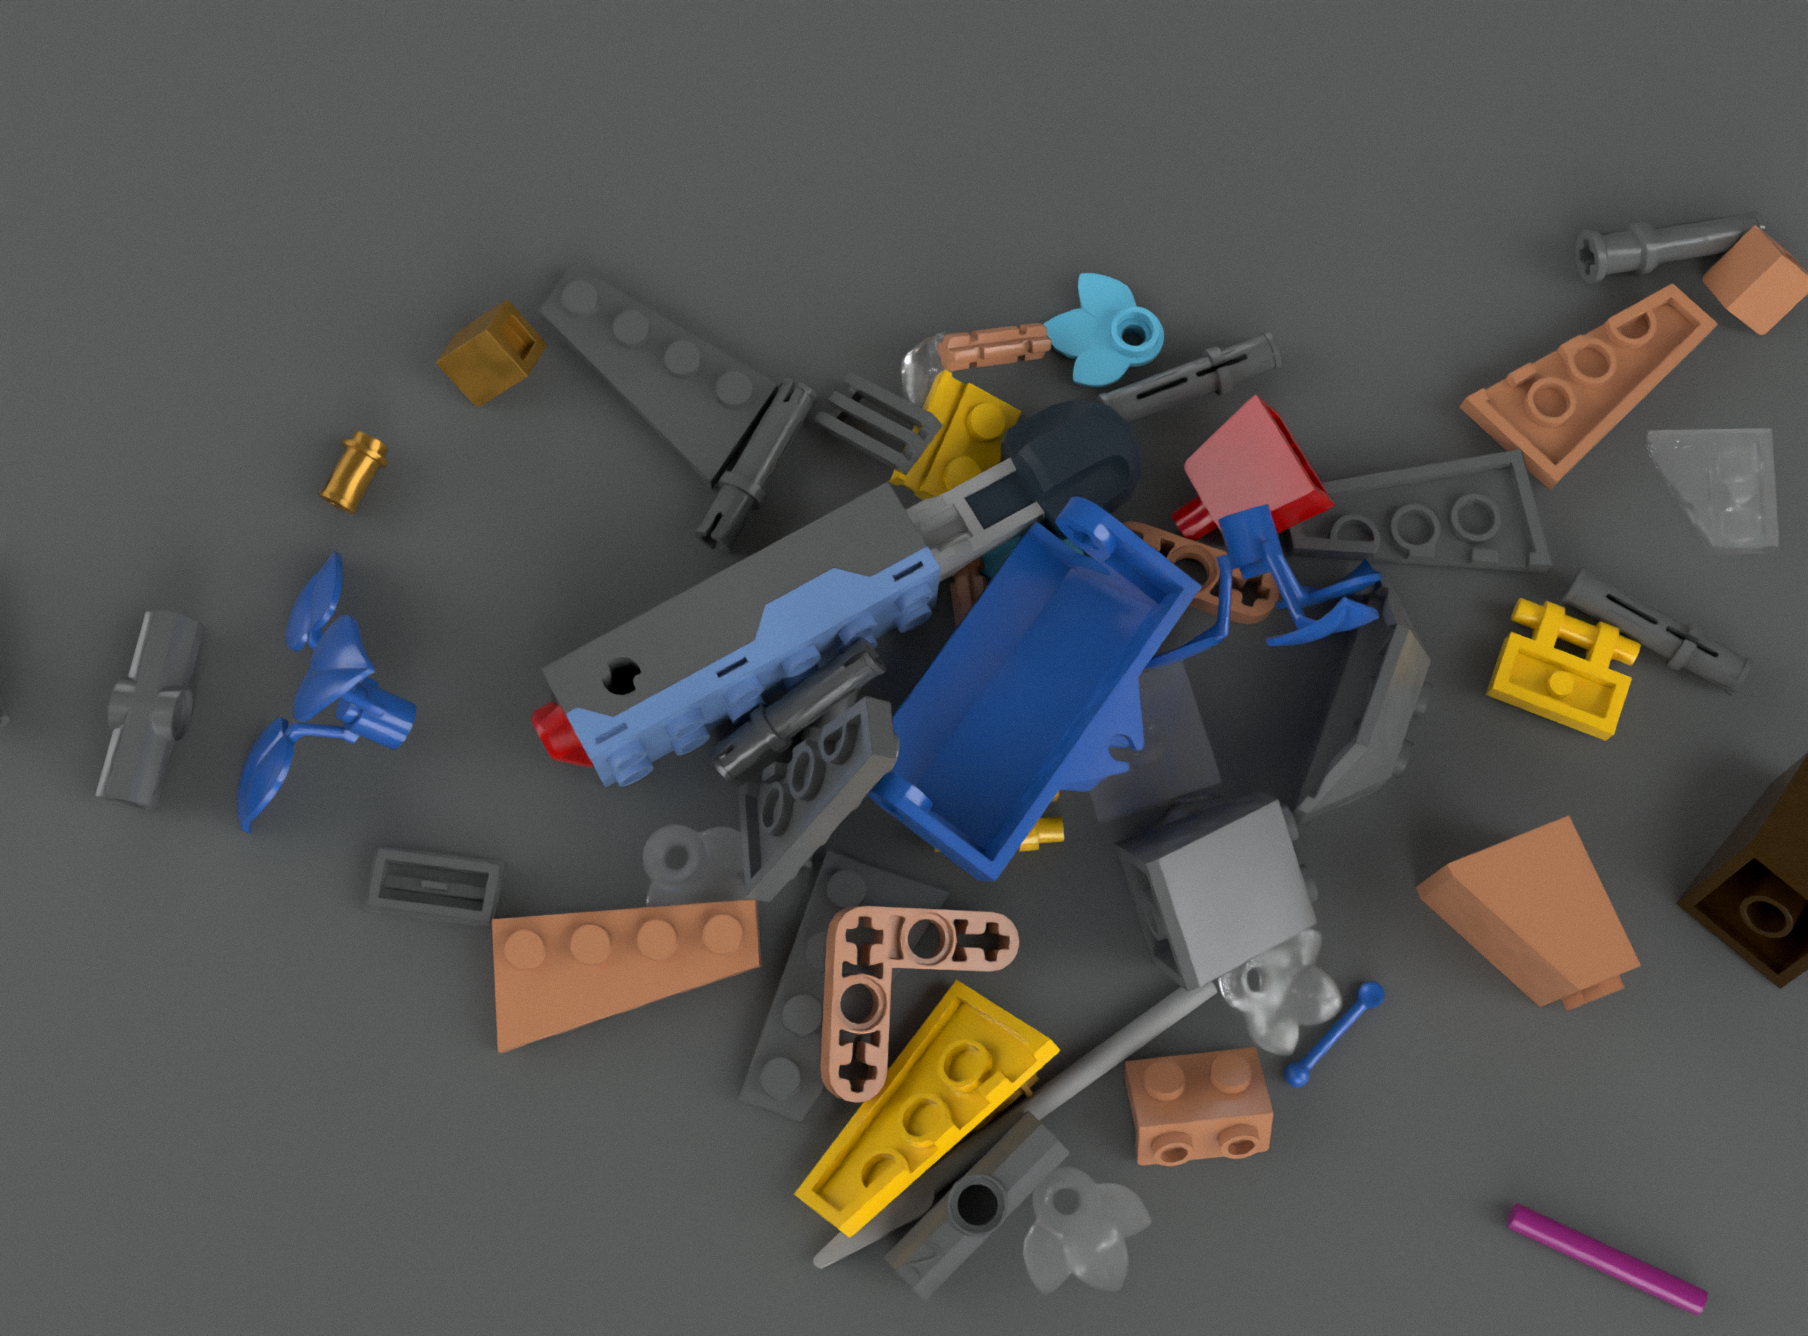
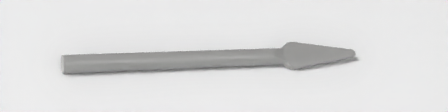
[813,981,1217,1269]

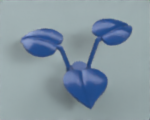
[1144,504,1382,669]
[237,551,416,834]

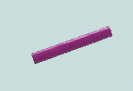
[1506,1203,1708,1316]

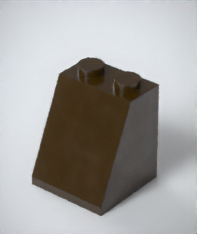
[1676,752,1808,989]

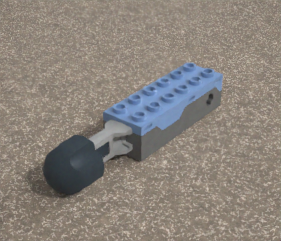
[530,399,1141,788]

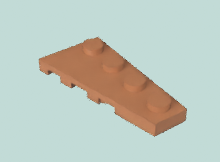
[1459,283,1718,490]
[492,899,762,1053]

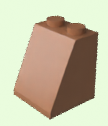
[1415,815,1641,1011]

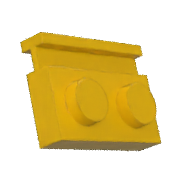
[889,369,1022,500]

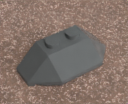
[1289,578,1433,826]

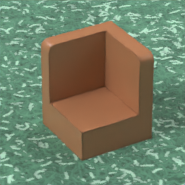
[1702,225,1808,335]

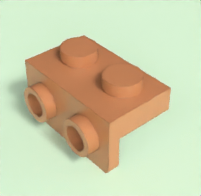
[1124,1047,1274,1166]

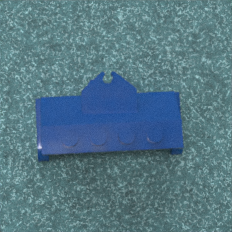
[866,496,1202,881]

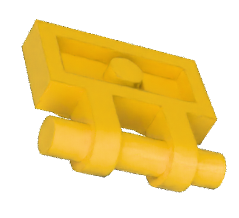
[1485,597,1641,741]

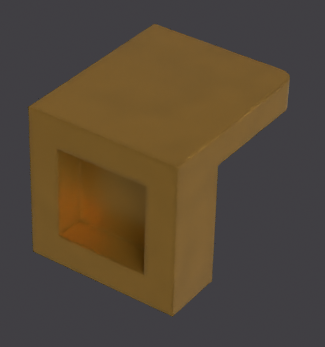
[435,299,548,407]

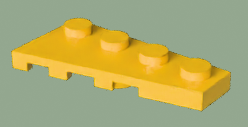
[794,980,1061,1238]

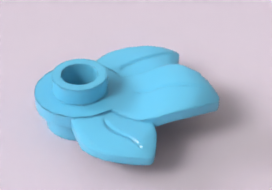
[1043,273,1164,387]

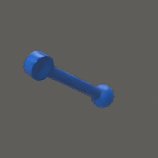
[1284,981,1385,1088]

